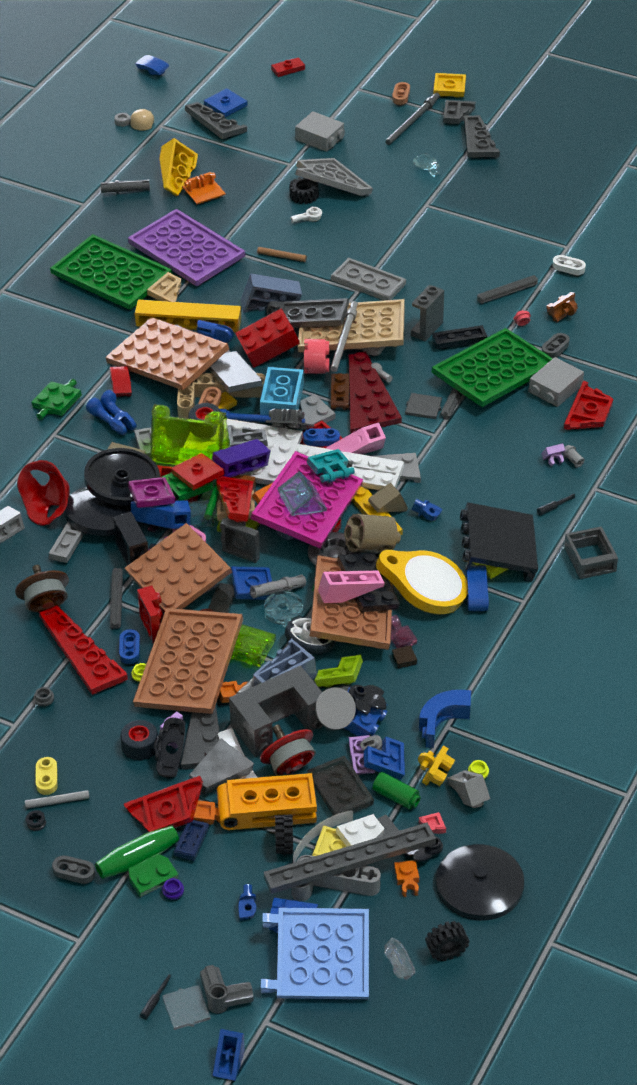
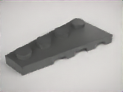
[185,102,248,139]
[464,115,500,158]
[181,705,220,770]

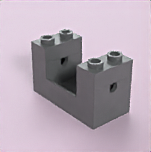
[229,665,323,757]

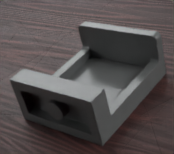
[411,285,444,341]

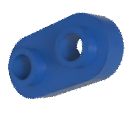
[303,428,340,446]
[119,629,140,664]

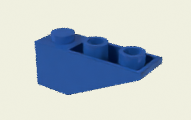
[131,500,191,529]

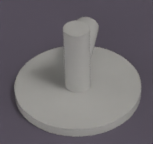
[315,688,356,729]

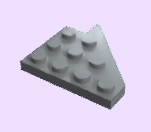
[295,158,373,196]

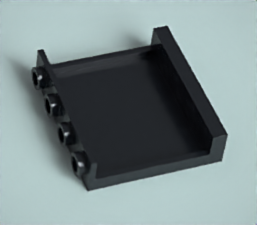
[460,502,538,582]

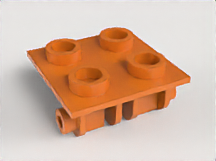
[182,172,226,204]

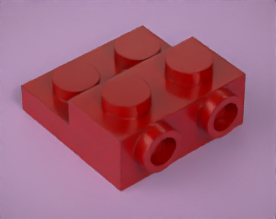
[137,585,163,643]

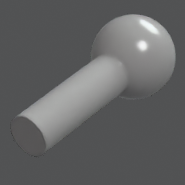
[371,363,393,382]

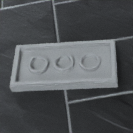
[331,258,406,301]

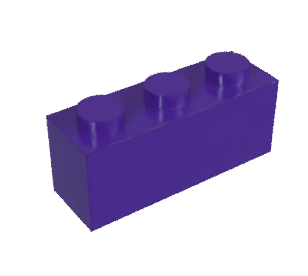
[212,439,271,477]

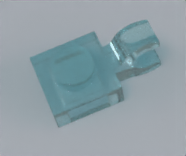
[413,153,439,176]

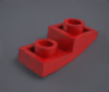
[109,366,132,397]

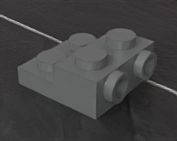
[220,516,260,563]

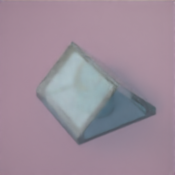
[278,471,327,516]

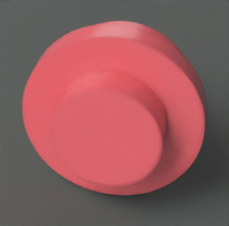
[513,310,531,326]

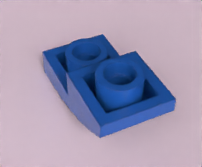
[135,55,169,76]

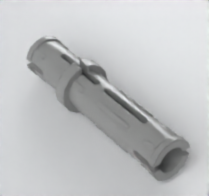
[250,575,306,598]

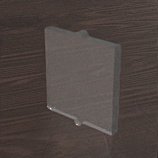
[162,985,210,1030]

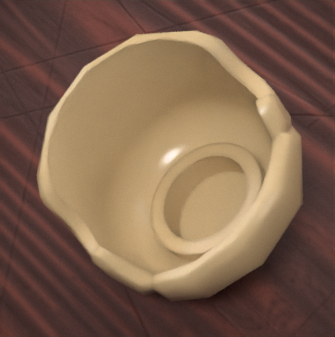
[130,109,154,130]

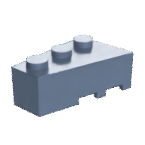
[241,273,302,313]
[253,639,317,686]

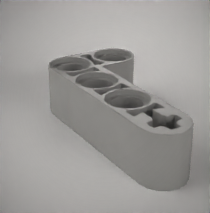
[292,855,381,901]

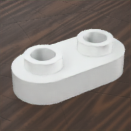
[553,255,586,276]

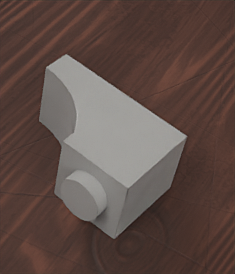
[447,770,490,808]

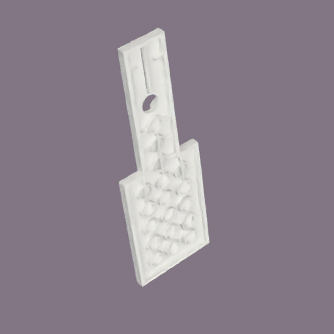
[175,418,404,490]

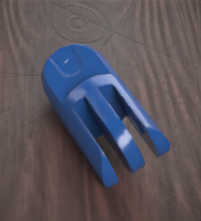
[197,320,234,343]

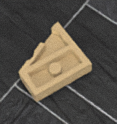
[147,272,181,302]

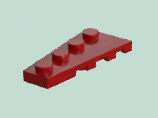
[215,476,254,522]

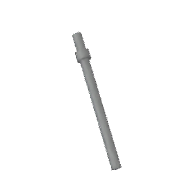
[330,301,358,372]

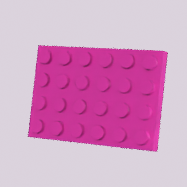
[250,451,363,549]

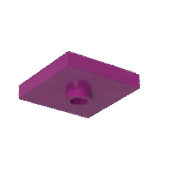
[128,477,175,508]

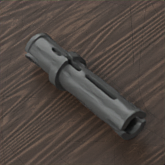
[100,180,150,193]

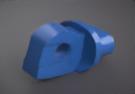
[411,498,443,521]
[238,884,256,920]

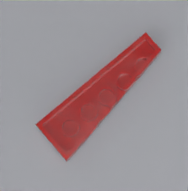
[39,605,128,695]

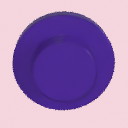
[162,878,184,900]

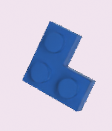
[364,737,405,780]

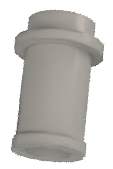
[563,445,585,468]

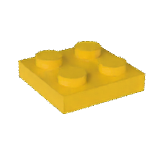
[433,73,466,98]

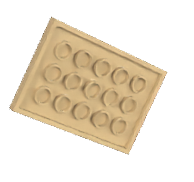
[298,299,405,352]

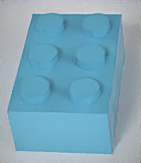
[260,367,304,415]

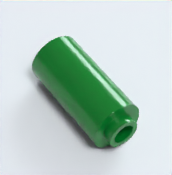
[372,772,421,810]

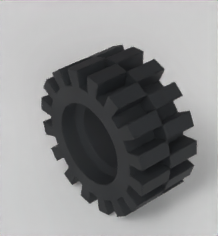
[289,177,319,204]
[275,815,293,854]
[425,921,470,961]

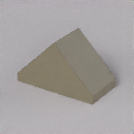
[368,482,408,512]

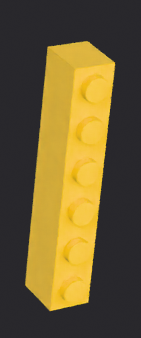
[135,300,241,333]

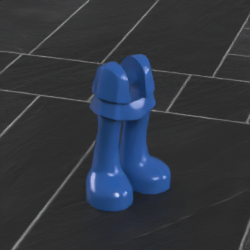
[86,390,137,435]

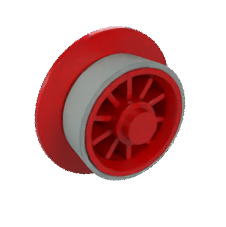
[260,725,316,776]

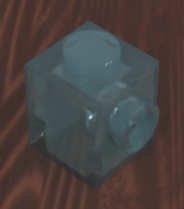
[189,500,217,529]

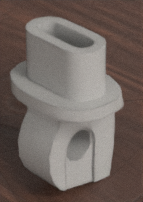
[360,735,382,751]

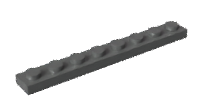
[263,822,436,894]

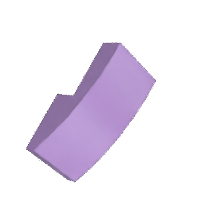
[349,735,375,775]

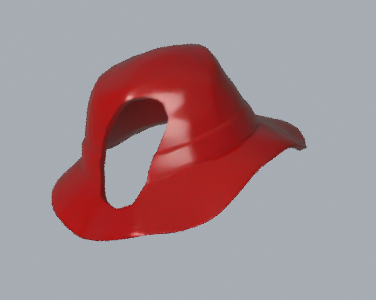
[17,460,70,525]

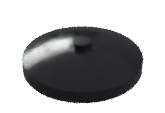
[84,448,160,506]
[64,487,138,536]
[436,844,524,921]

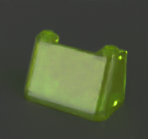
[150,404,229,465]

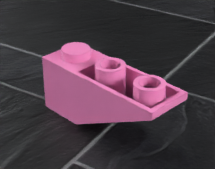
[326,423,386,455]

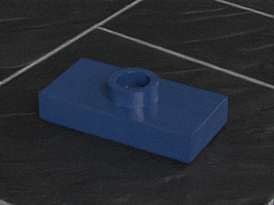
[174,820,209,861]

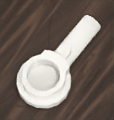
[290,207,322,223]

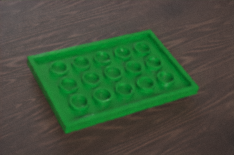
[50,234,172,310]
[431,328,553,407]

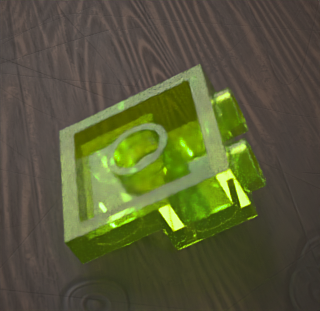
[231,624,276,667]

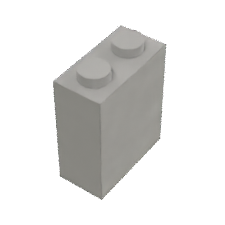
[295,111,345,152]
[529,357,584,407]

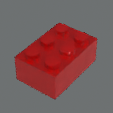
[235,308,300,368]

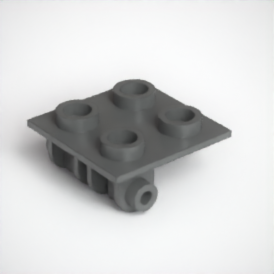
[265,408,315,430]

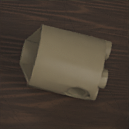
[344,514,401,554]

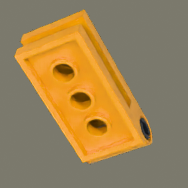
[217,773,317,830]

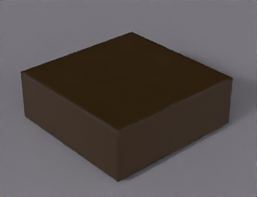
[392,645,417,669]

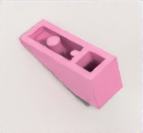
[318,571,385,603]

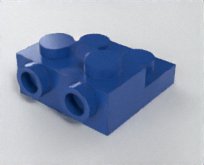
[344,687,388,736]

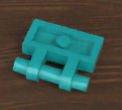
[306,449,355,483]

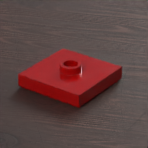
[171,453,224,490]

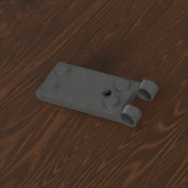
[266,298,349,328]

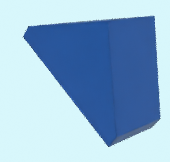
[213,1029,245,1081]

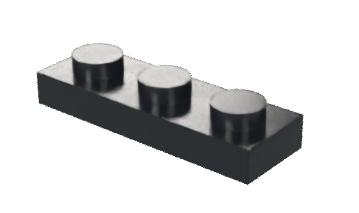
[432,325,487,349]

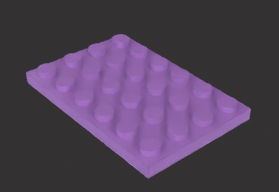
[128,209,245,286]

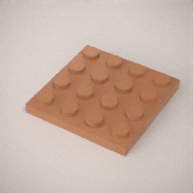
[125,523,232,613]

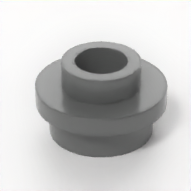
[34,687,54,706]

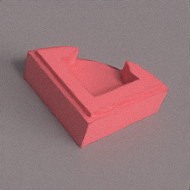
[419,812,446,834]

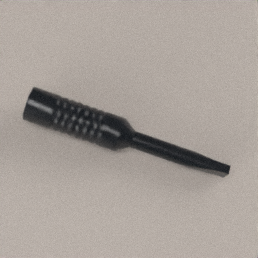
[537,494,575,515]
[140,974,171,1020]

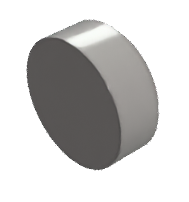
[115,113,130,127]

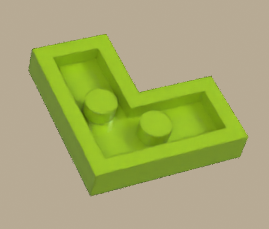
[315,655,363,687]

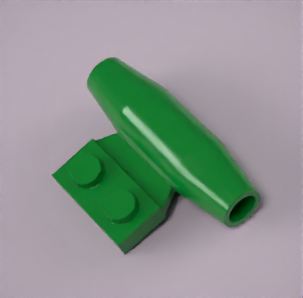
[95,826,179,897]

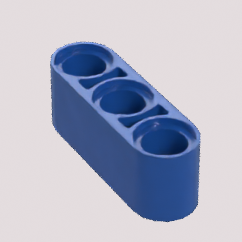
[466,565,489,611]

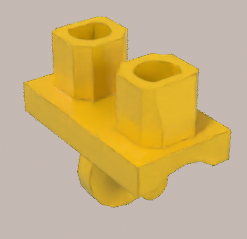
[418,746,455,786]

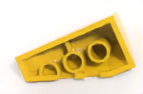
[160,138,198,196]

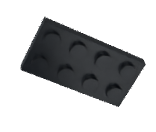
[337,553,400,612]

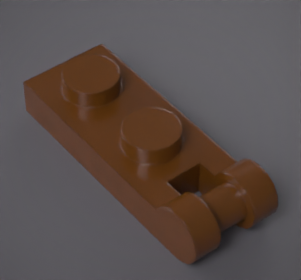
[331,373,349,410]

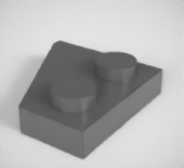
[443,100,476,124]
[227,425,268,447]

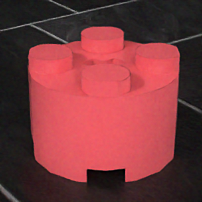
[304,339,329,374]

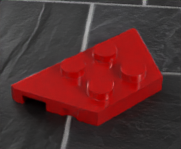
[564,380,614,430]
[124,776,203,832]

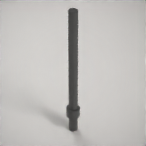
[385,93,440,145]

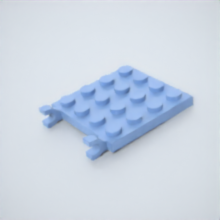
[261,908,369,999]

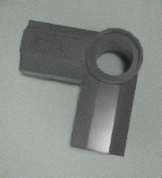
[200,965,254,1014]

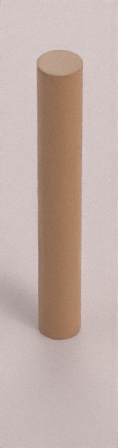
[257,247,307,262]

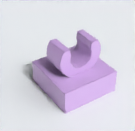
[541,444,565,466]

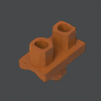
[546,292,578,322]

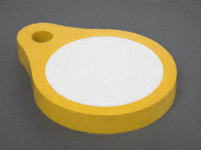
[376,550,468,614]

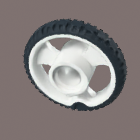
[285,617,336,654]

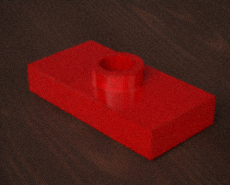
[271,57,305,77]

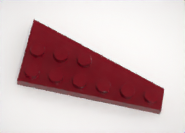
[349,351,402,434]

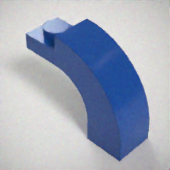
[419,690,471,748]

